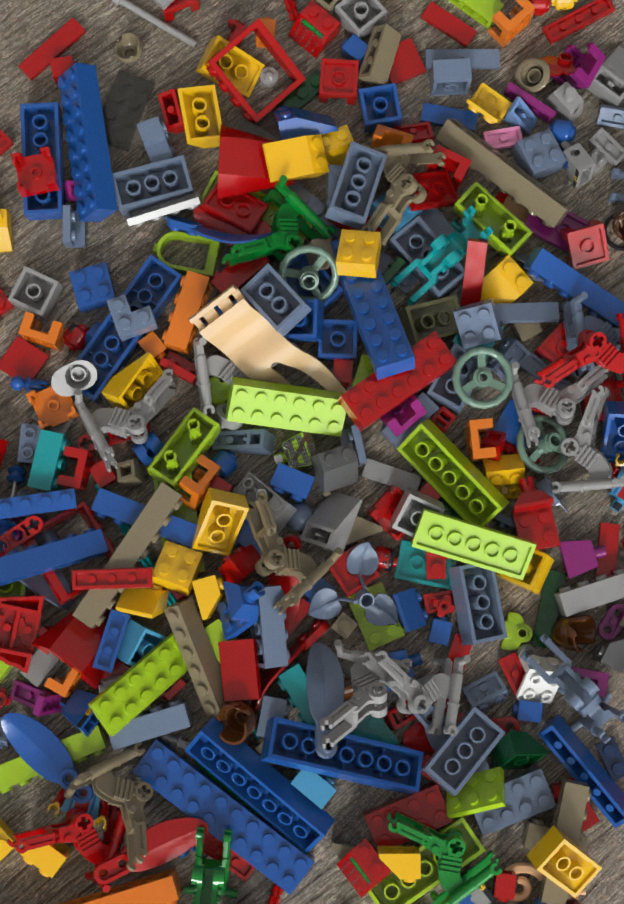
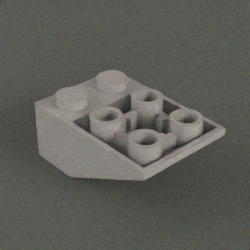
[586,45,624,107]
[232,472,297,534]
[300,491,363,554]

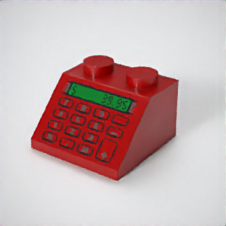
[288,0,341,59]
[336,838,392,898]

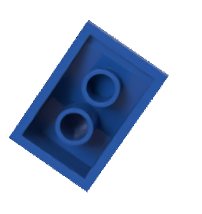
[273,106,338,140]
[600,401,624,462]

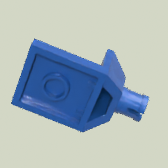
[218,581,265,640]

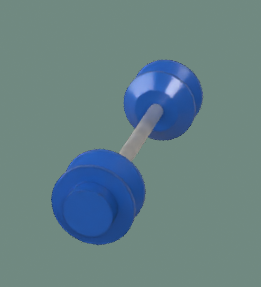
[0,465,27,537]

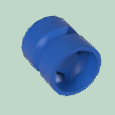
[131,431,164,466]

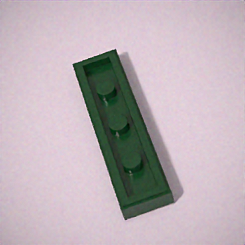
[531,570,566,649]

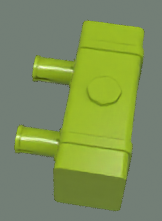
[453,181,533,258]
[147,407,221,491]

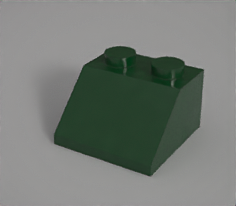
[490,730,549,770]

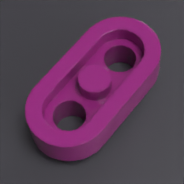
[597,604,624,640]

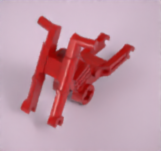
[533,313,624,388]
[7,804,126,893]

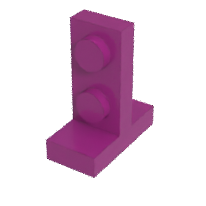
[10,679,62,716]

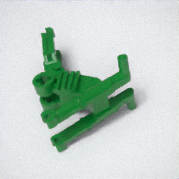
[222,175,335,267]
[387,811,502,904]
[184,826,238,904]

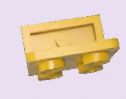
[466,82,513,124]

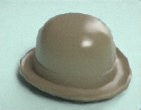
[515,58,550,92]

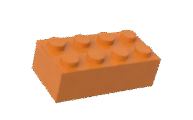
[162,271,212,357]

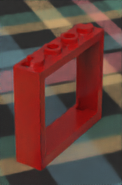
[205,18,306,124]
[21,501,115,605]

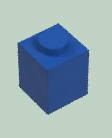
[341,34,368,68]
[427,615,453,646]
[512,699,543,723]

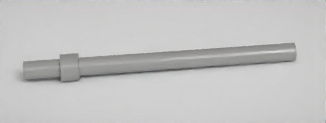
[112,0,198,48]

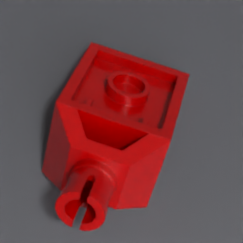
[511,477,561,551]

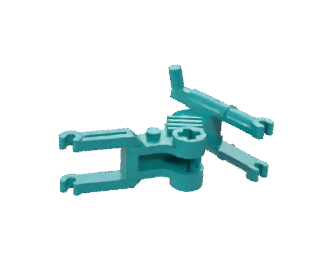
[390,205,494,306]

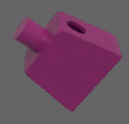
[559,540,607,578]

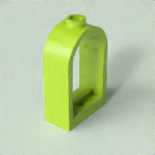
[153,231,221,280]

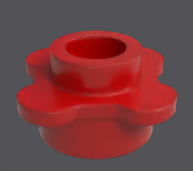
[432,595,455,617]
[0,687,12,710]

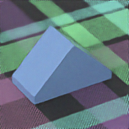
[504,96,538,135]

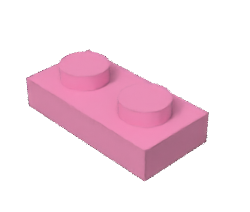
[482,126,523,150]

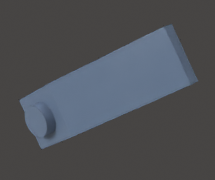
[212,429,275,455]

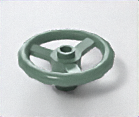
[278,245,340,301]
[452,346,514,409]
[516,414,569,474]

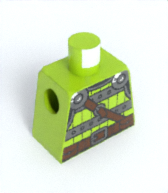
[273,432,317,469]

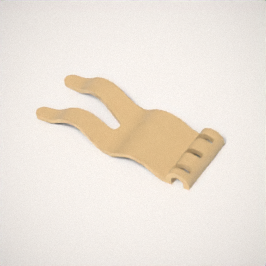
[189,284,347,393]

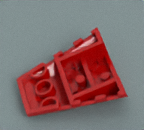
[218,125,295,199]
[0,595,45,673]
[32,606,123,689]

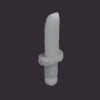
[161,734,190,750]

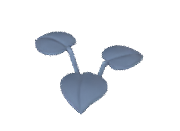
[308,542,398,626]

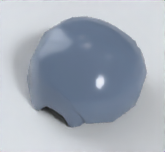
[286,503,314,532]

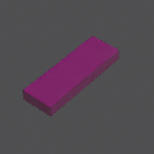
[504,82,557,124]

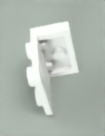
[516,655,560,704]

